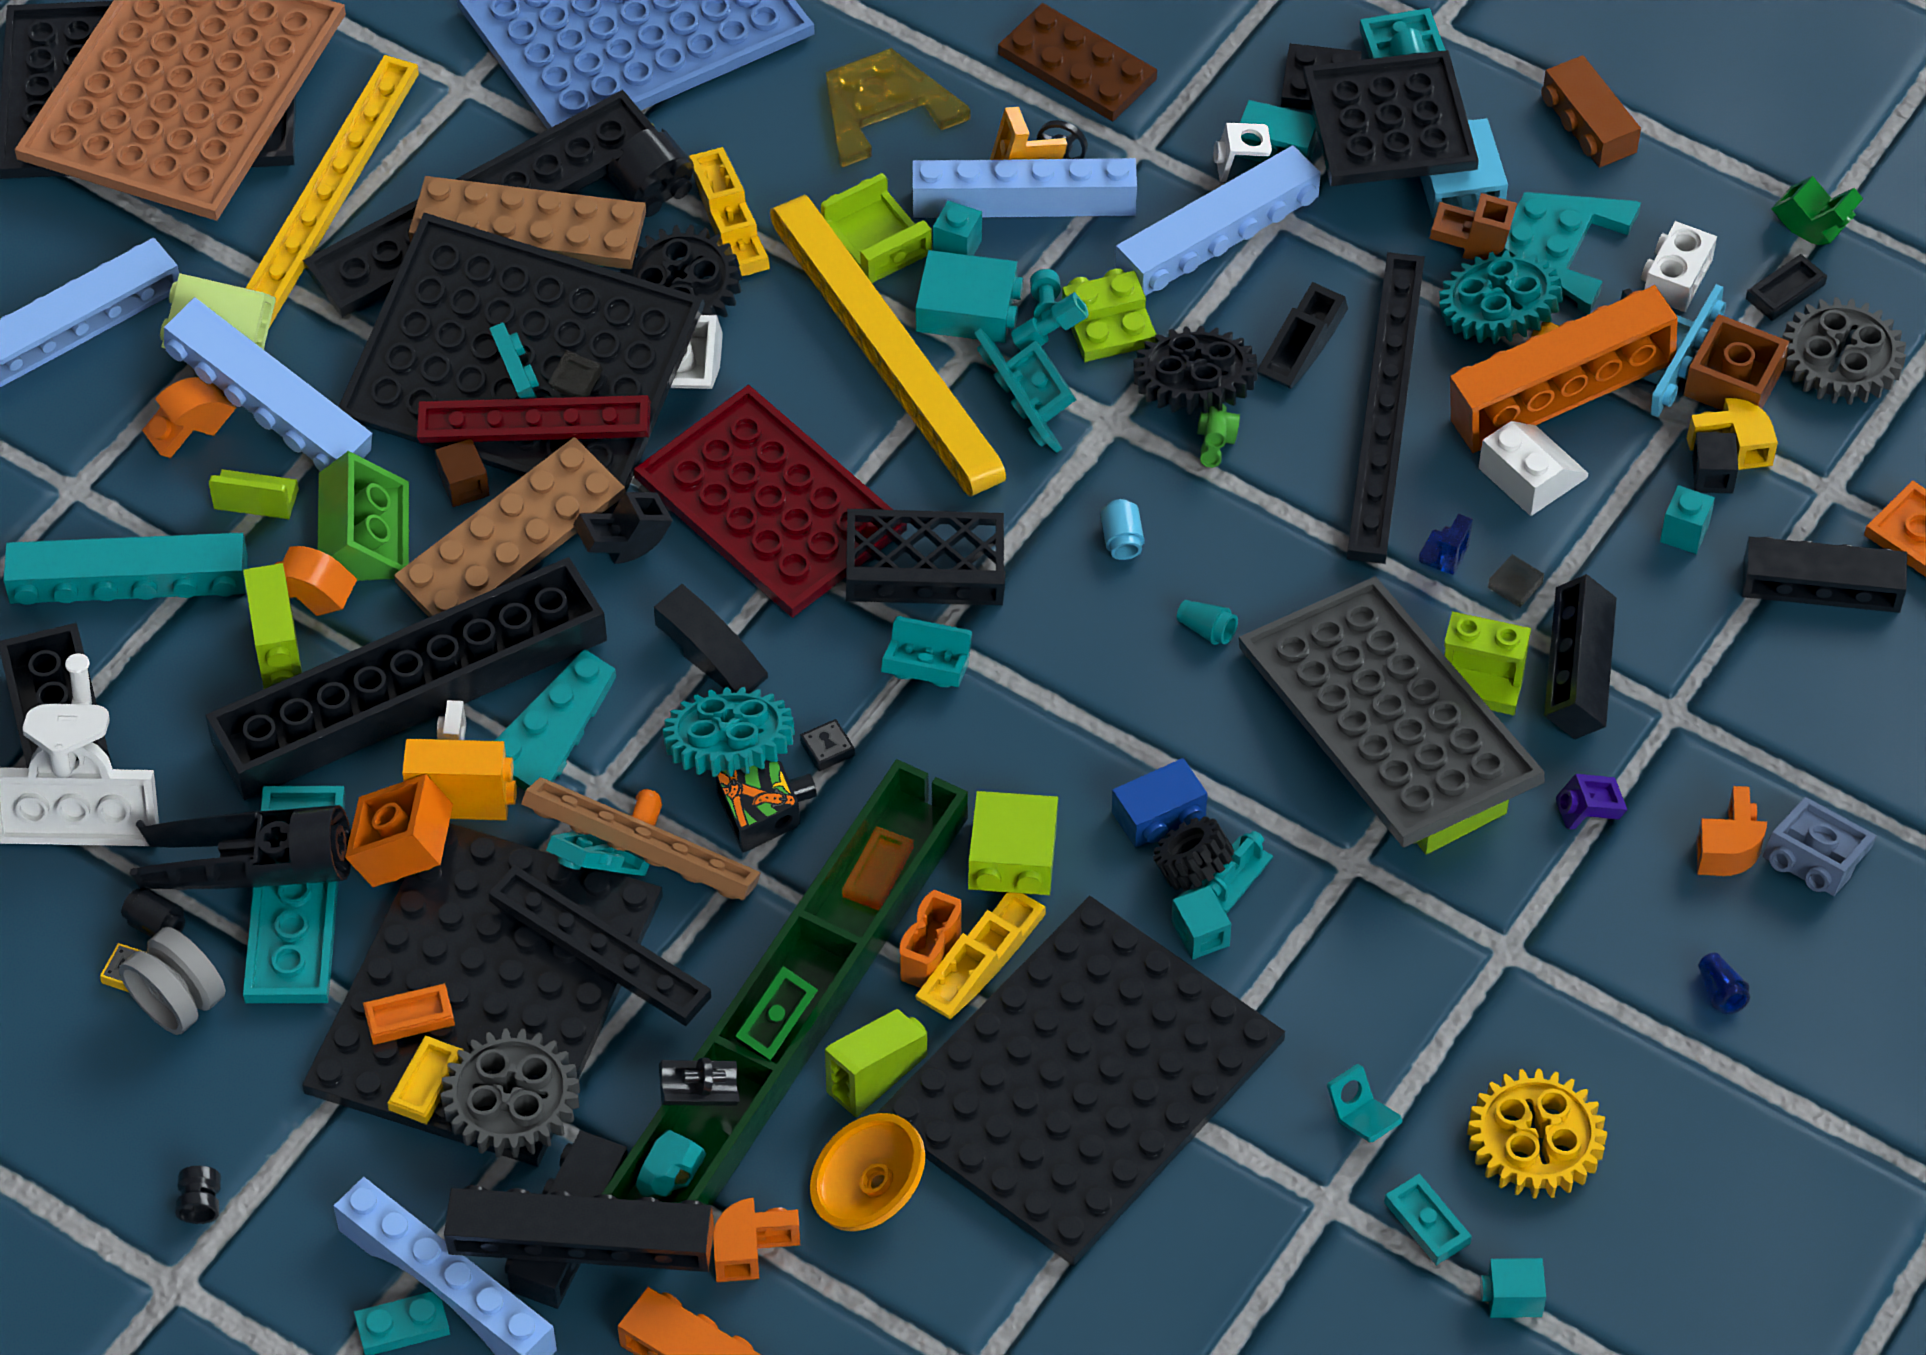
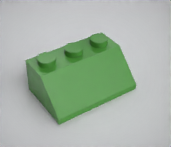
[318,451,409,581]

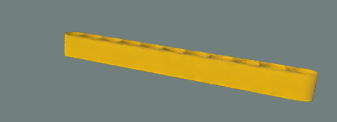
[770,194,1006,497]

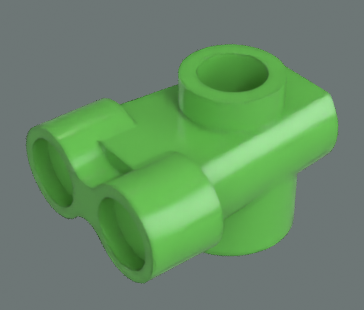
[1197,404,1240,468]

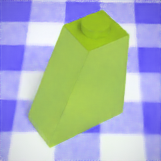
[825,1009,927,1118]

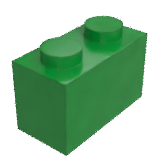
[732,966,818,1060]

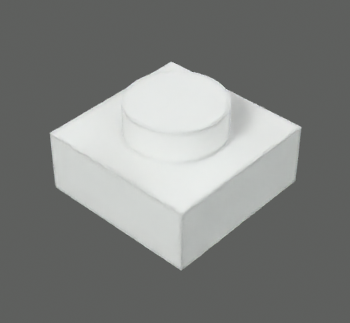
[437,700,467,740]

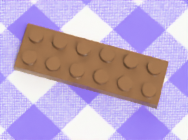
[408,176,646,269]
[394,437,626,617]

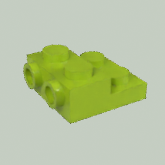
[1062,268,1157,362]

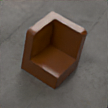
[435,439,490,507]

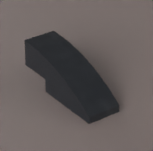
[1257,282,1348,389]
[654,584,768,694]

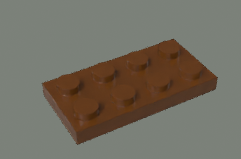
[998,3,1157,122]

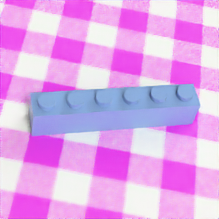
[1115,145,1321,296]
[913,158,1137,218]
[0,238,179,387]
[164,297,372,471]

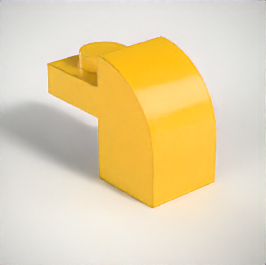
[1687,398,1778,470]

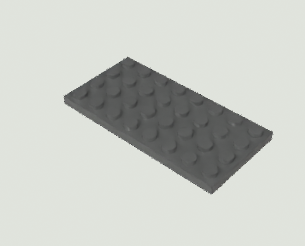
[1239,576,1545,848]

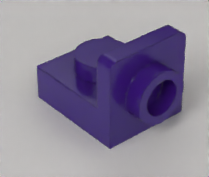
[1556,774,1628,829]

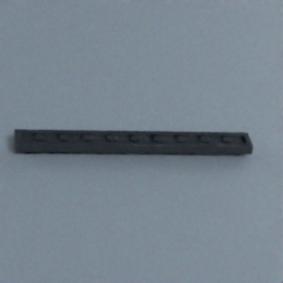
[1347,252,1425,564]

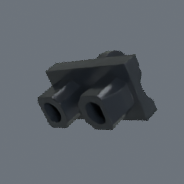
[659,1058,740,1106]

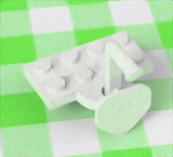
[0,653,159,846]

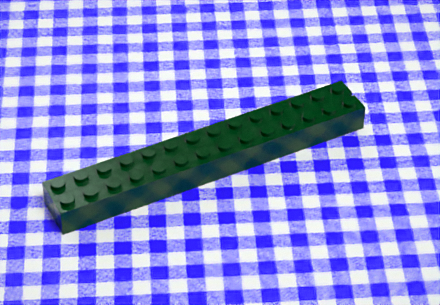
[602,759,968,1205]

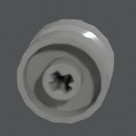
[119,927,226,1035]

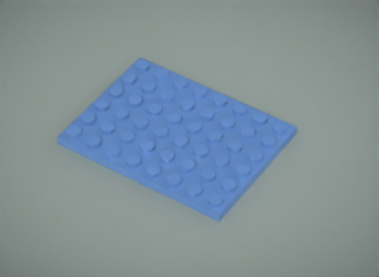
[457,0,815,130]

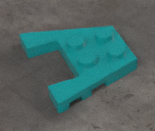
[1498,192,1641,314]

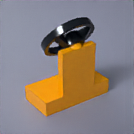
[990,107,1088,160]

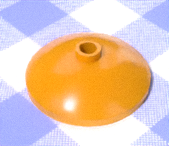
[810,1113,925,1231]

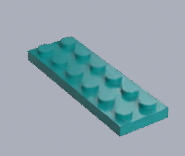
[243,786,346,1003]

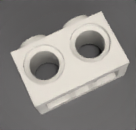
[1641,221,1717,312]

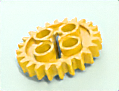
[1467,1068,1607,1199]

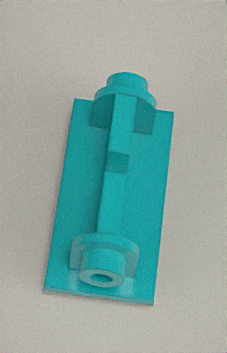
[1195,831,1274,914]

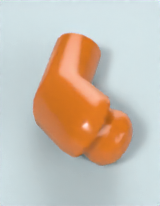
[630,789,662,826]

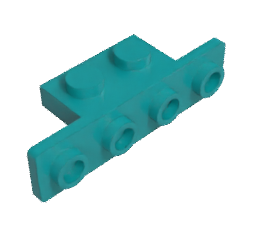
[974,328,1077,453]

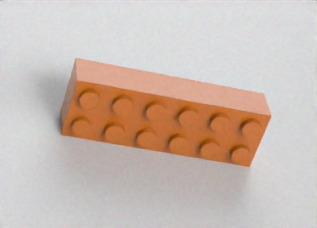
[1450,285,1678,453]

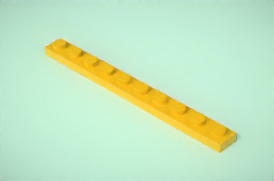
[246,55,419,328]

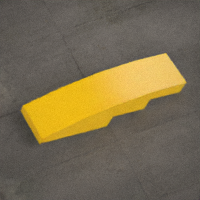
[689,147,770,276]
[915,892,1046,1020]

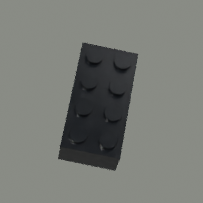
[0,622,113,769]

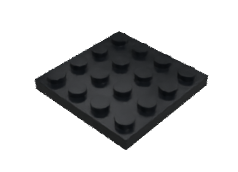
[1303,50,1479,186]

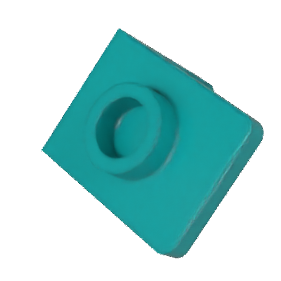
[1327,1064,1403,1142]

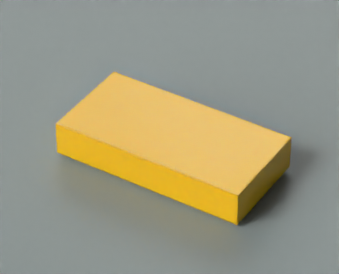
[387,1035,463,1125]

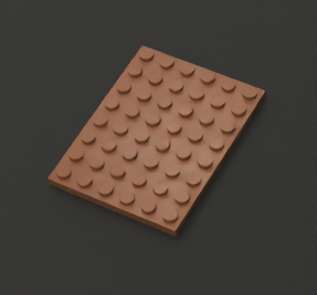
[15,0,346,221]

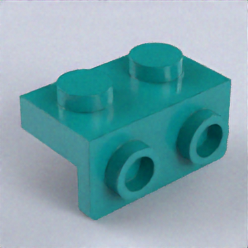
[881,616,972,687]

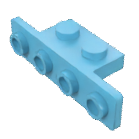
[1642,284,1726,417]

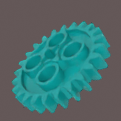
[1439,250,1563,344]
[663,687,795,777]

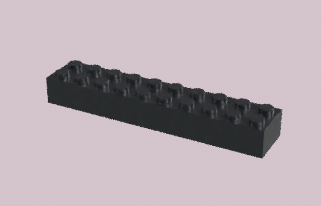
[205,557,607,801]

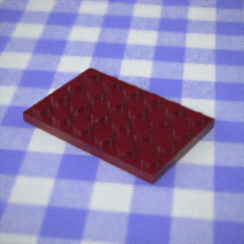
[634,384,907,618]

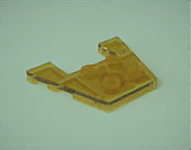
[826,48,971,167]

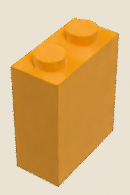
[402,739,517,820]

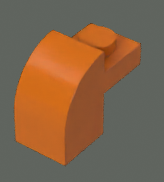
[142,377,237,458]
[275,546,357,616]
[1696,786,1767,876]
[713,1198,800,1282]

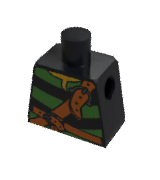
[716,761,817,853]

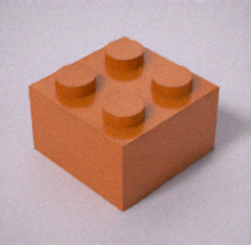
[345,774,453,888]

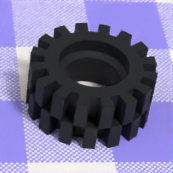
[1153,817,1234,890]

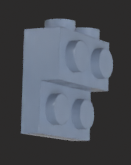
[1762,797,1877,896]

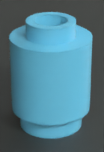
[1100,499,1144,560]

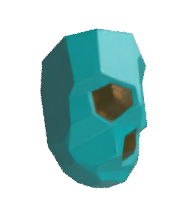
[636,1130,706,1199]

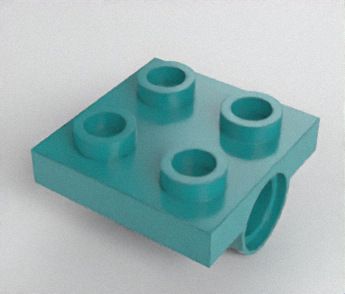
[1359,8,1446,59]

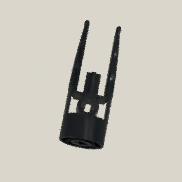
[130,805,351,890]

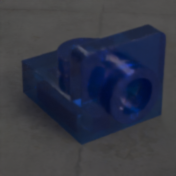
[1419,513,1473,575]

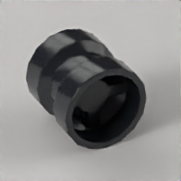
[175,1166,221,1224]

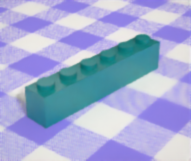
[3,533,248,605]

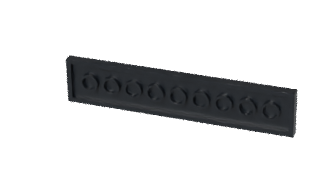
[303,90,655,318]

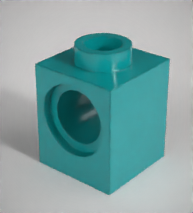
[1171,886,1232,960]

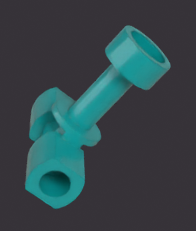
[1011,269,1089,351]

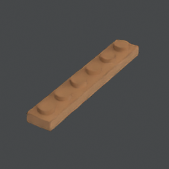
[522,777,761,900]

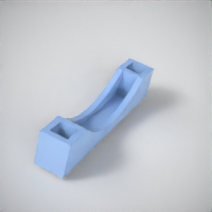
[333,1177,557,1355]

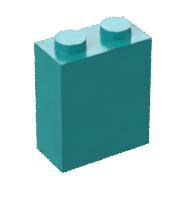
[916,250,1024,343]

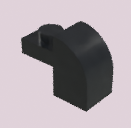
[573,492,673,564]

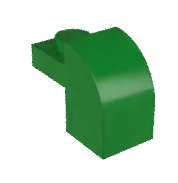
[1771,176,1863,245]

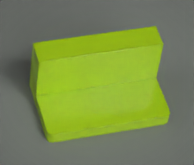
[209,469,299,519]

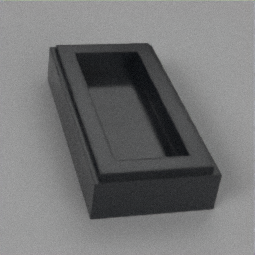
[1746,254,1827,321]

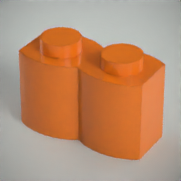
[900,890,961,988]

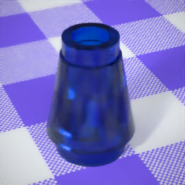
[1698,953,1750,1014]

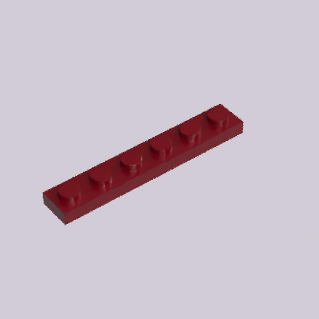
[417,395,651,443]

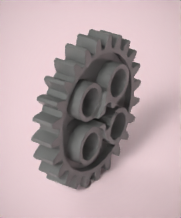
[1782,297,1906,405]
[441,1028,580,1158]

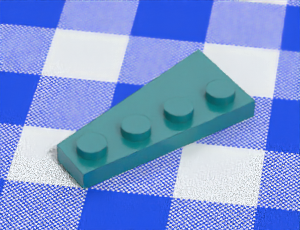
[495,649,616,791]

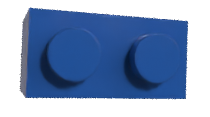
[1111,758,1208,848]

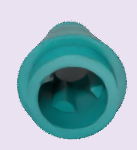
[1176,600,1238,645]

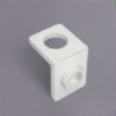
[1213,123,1272,182]

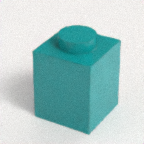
[933,200,982,256]
[1660,485,1715,554]
[1480,1258,1546,1318]

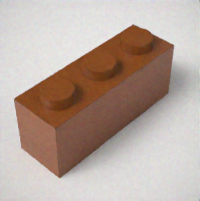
[1541,55,1641,168]

